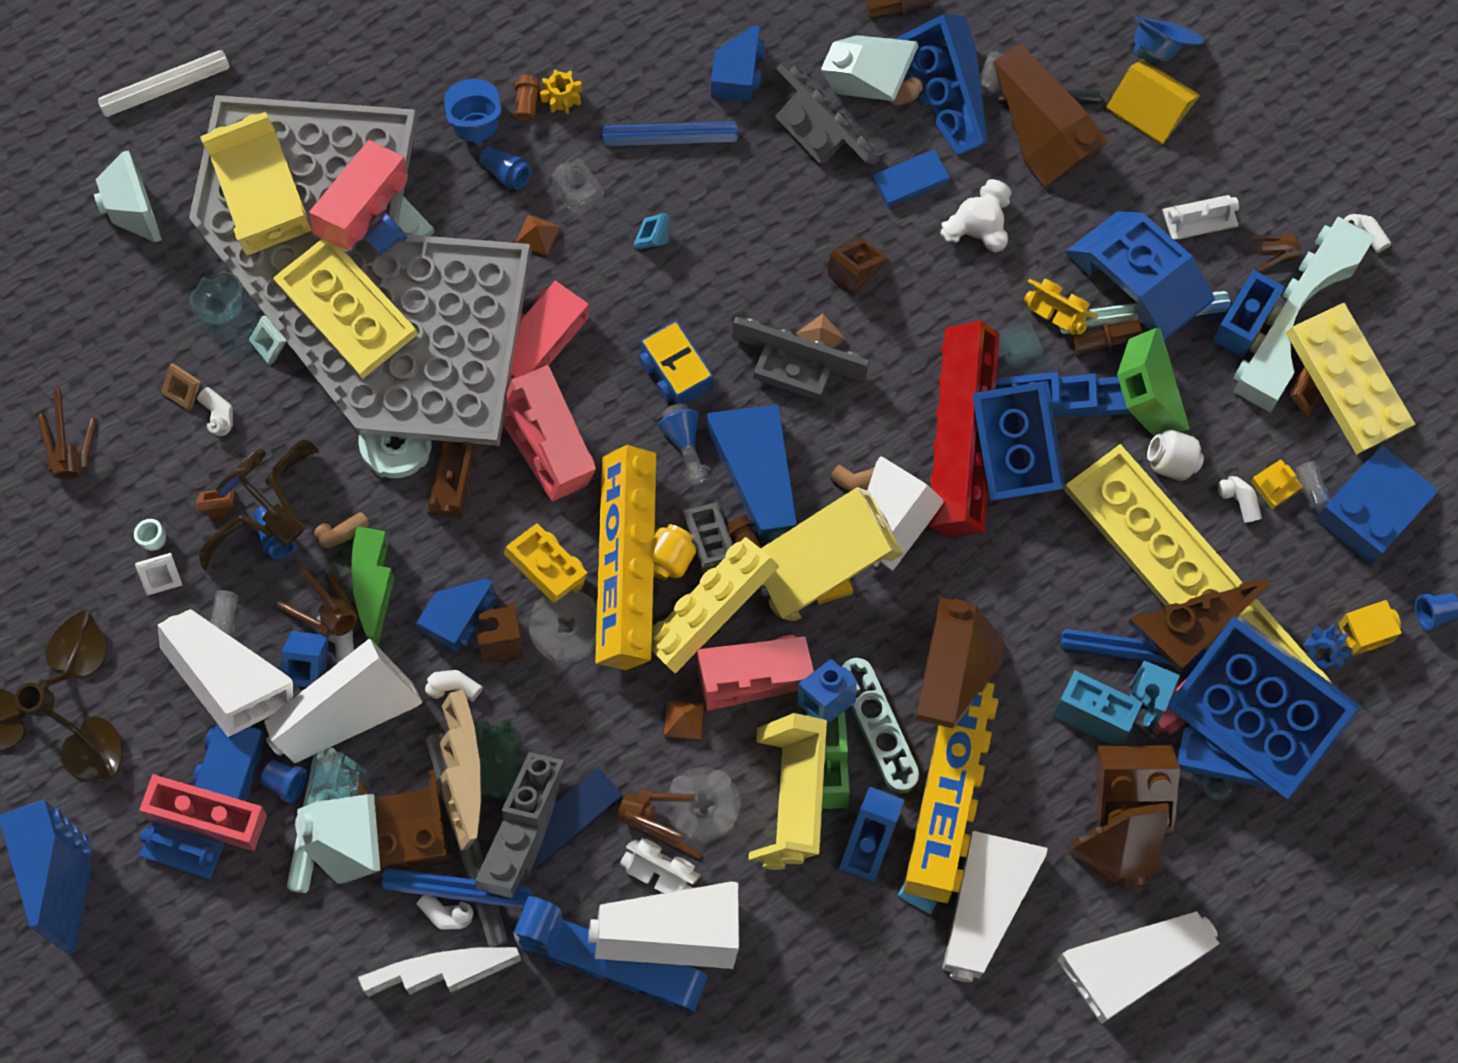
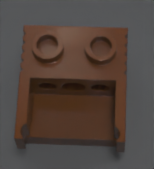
[359,770,450,876]

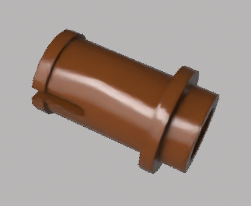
[514,75,541,121]

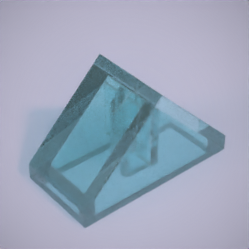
[308,752,372,800]

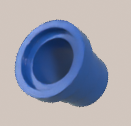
[365,211,408,255]
[1414,593,1458,631]
[261,760,308,804]

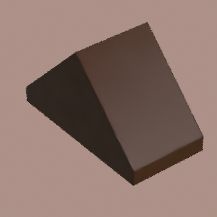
[827,238,888,296]

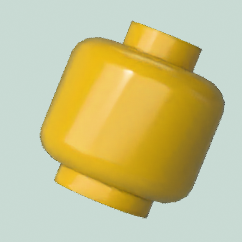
[649,524,696,581]

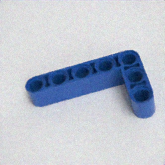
[513,896,708,1013]

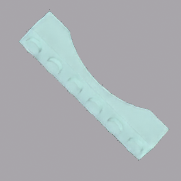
[1233,217,1375,413]

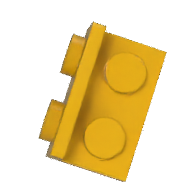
[504,523,588,603]

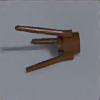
[38,387,97,479]
[276,567,358,637]
[618,789,702,859]

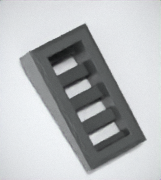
[683,502,733,576]

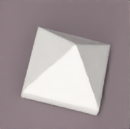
[135,553,182,596]

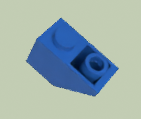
[711,26,765,101]
[417,579,497,653]

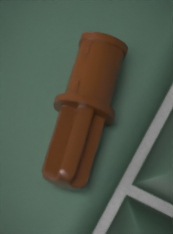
[866,0,934,19]
[1071,321,1143,356]

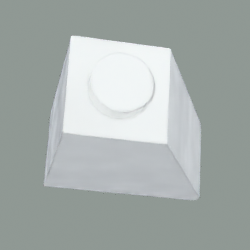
[867,456,945,571]

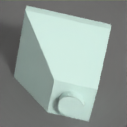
[821,35,918,101]
[94,150,162,242]
[295,794,380,884]

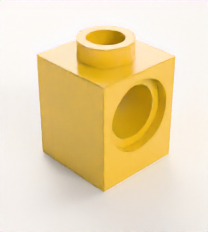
[1338,600,1402,656]

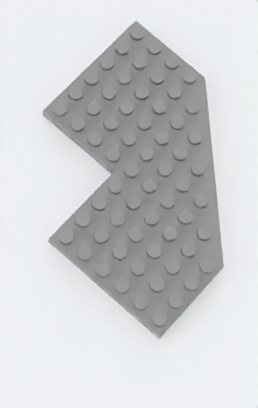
[189,95,532,446]

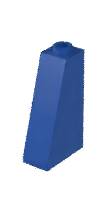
[707,405,797,543]

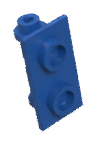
[139,822,224,880]

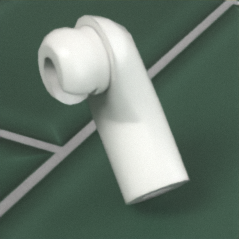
[197,387,233,436]
[425,670,483,702]

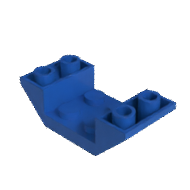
[1066,211,1215,340]

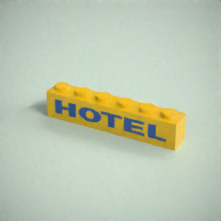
[595,445,656,670]
[903,683,999,904]

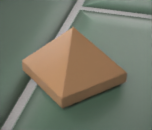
[796,314,845,348]
[161,363,201,411]

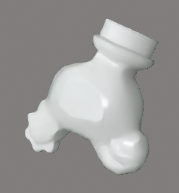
[940,180,1012,253]

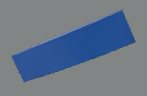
[996,372,1132,416]

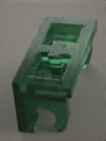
[476,721,518,804]

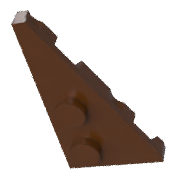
[1128,579,1270,672]

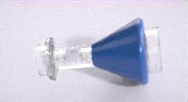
[658,403,710,485]

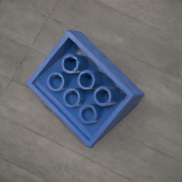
[1167,616,1364,799]
[0,799,94,954]

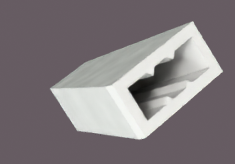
[158,609,293,737]
[264,639,422,763]
[942,831,1047,982]
[588,882,739,969]
[1057,911,1220,1024]

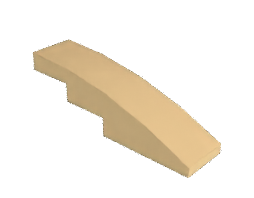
[437,690,481,851]

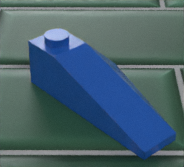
[896,14,988,155]

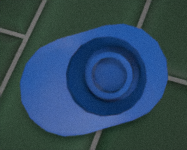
[1133,15,1204,63]
[444,79,501,148]

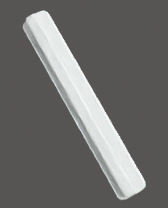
[98,50,229,116]

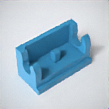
[1130,661,1179,730]
[1052,670,1142,746]

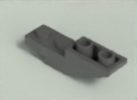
[475,752,565,898]

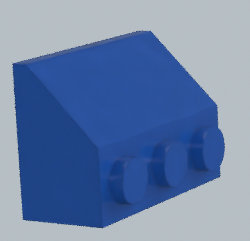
[972,381,1065,501]

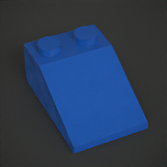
[1316,445,1439,566]

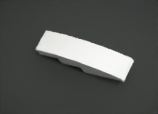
[358,948,522,997]

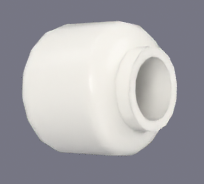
[1147,429,1204,481]

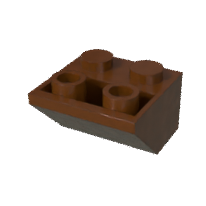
[1095,745,1180,833]

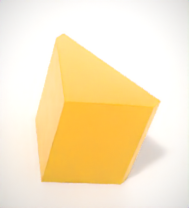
[1106,60,1200,145]

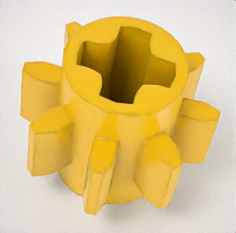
[540,70,582,114]

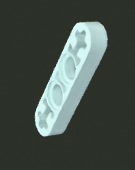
[842,658,919,794]

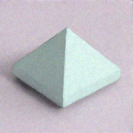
[249,315,287,365]

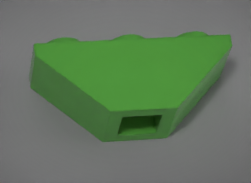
[1117,328,1190,436]

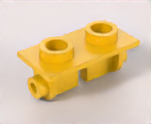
[1024,278,1098,335]

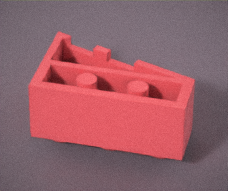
[503,365,596,502]
[697,635,814,711]

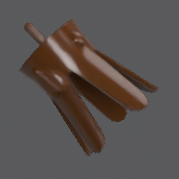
[1249,233,1303,272]

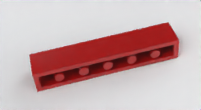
[928,320,1000,537]

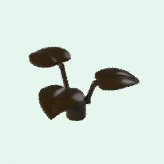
[199,439,319,571]
[0,610,123,780]

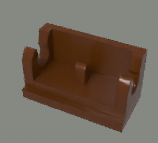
[427,441,477,519]
[477,603,524,665]

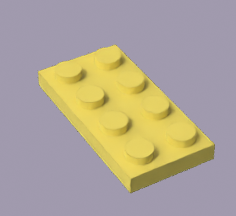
[273,239,418,379]
[1285,303,1415,455]
[651,537,780,673]

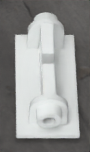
[1162,195,1239,240]
[620,838,701,893]

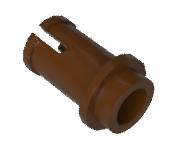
[727,516,762,549]

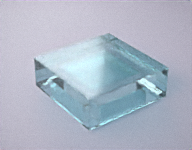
[998,321,1044,366]

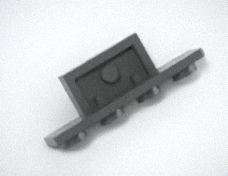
[775,63,880,165]
[732,317,870,401]

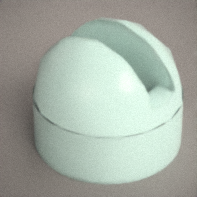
[134,519,166,551]

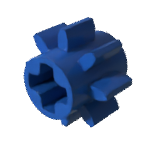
[1303,624,1353,672]

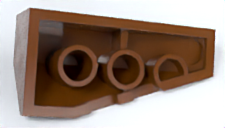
[993,43,1108,189]
[916,597,1005,729]
[1068,803,1169,890]

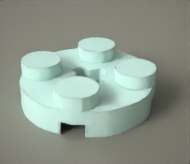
[359,434,432,478]

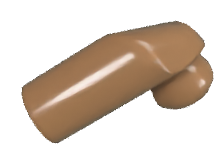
[888,77,923,105]
[830,464,875,492]
[314,512,369,549]

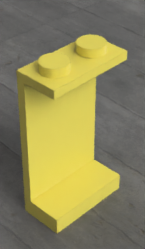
[200,112,312,256]
[761,487,904,621]
[748,713,827,870]

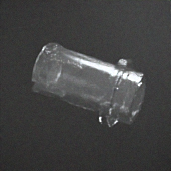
[979,51,1003,96]
[1295,461,1331,509]
[209,590,239,636]

